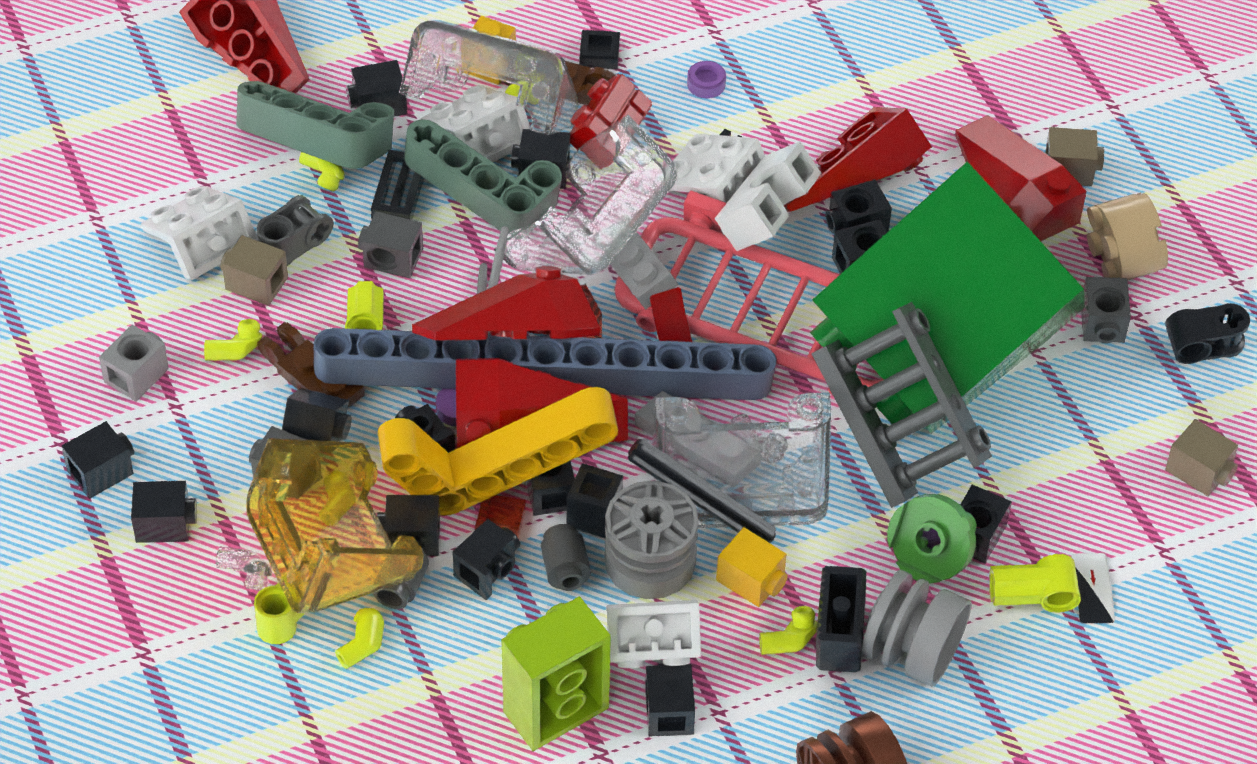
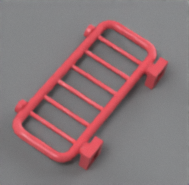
[614,190,883,397]

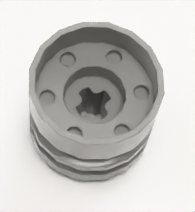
[604,481,699,599]
[861,570,972,687]

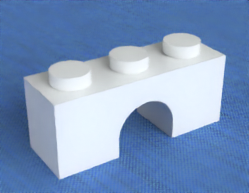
[714,141,822,251]

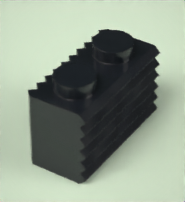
[816,566,867,673]

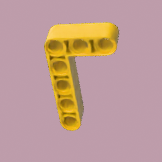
[377,387,618,516]

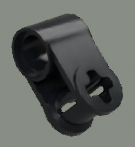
[1165,303,1250,364]

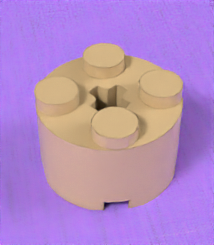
[1087,192,1168,280]

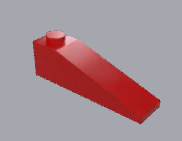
[179,0,310,94]
[784,107,932,212]
[955,115,1087,242]
[412,266,600,341]
[456,358,628,449]

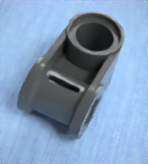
[257,195,334,266]

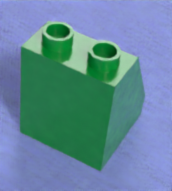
[809,162,1085,434]

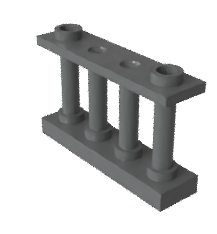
[811,302,992,508]

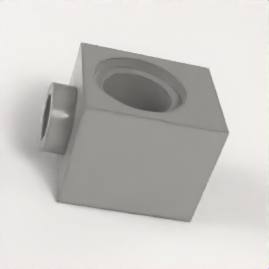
[99,324,169,402]

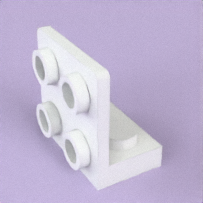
[420,85,531,162]
[655,133,765,203]
[141,186,257,281]
[606,600,701,668]

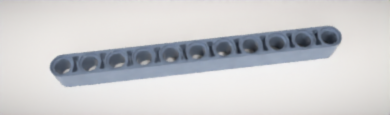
[313,328,777,400]

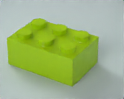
[501,596,611,751]

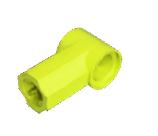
[345,281,384,330]
[989,554,1081,613]
[254,557,333,644]

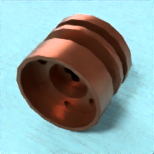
[796,711,907,764]

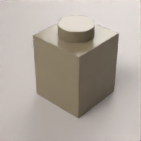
[1045,127,1104,186]
[220,235,288,306]
[1165,419,1239,497]

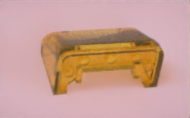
[246,438,424,613]

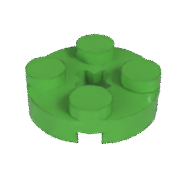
[887,494,976,584]

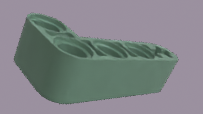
[236,81,394,169]
[404,119,562,238]

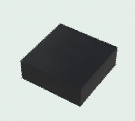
[579,30,620,69]

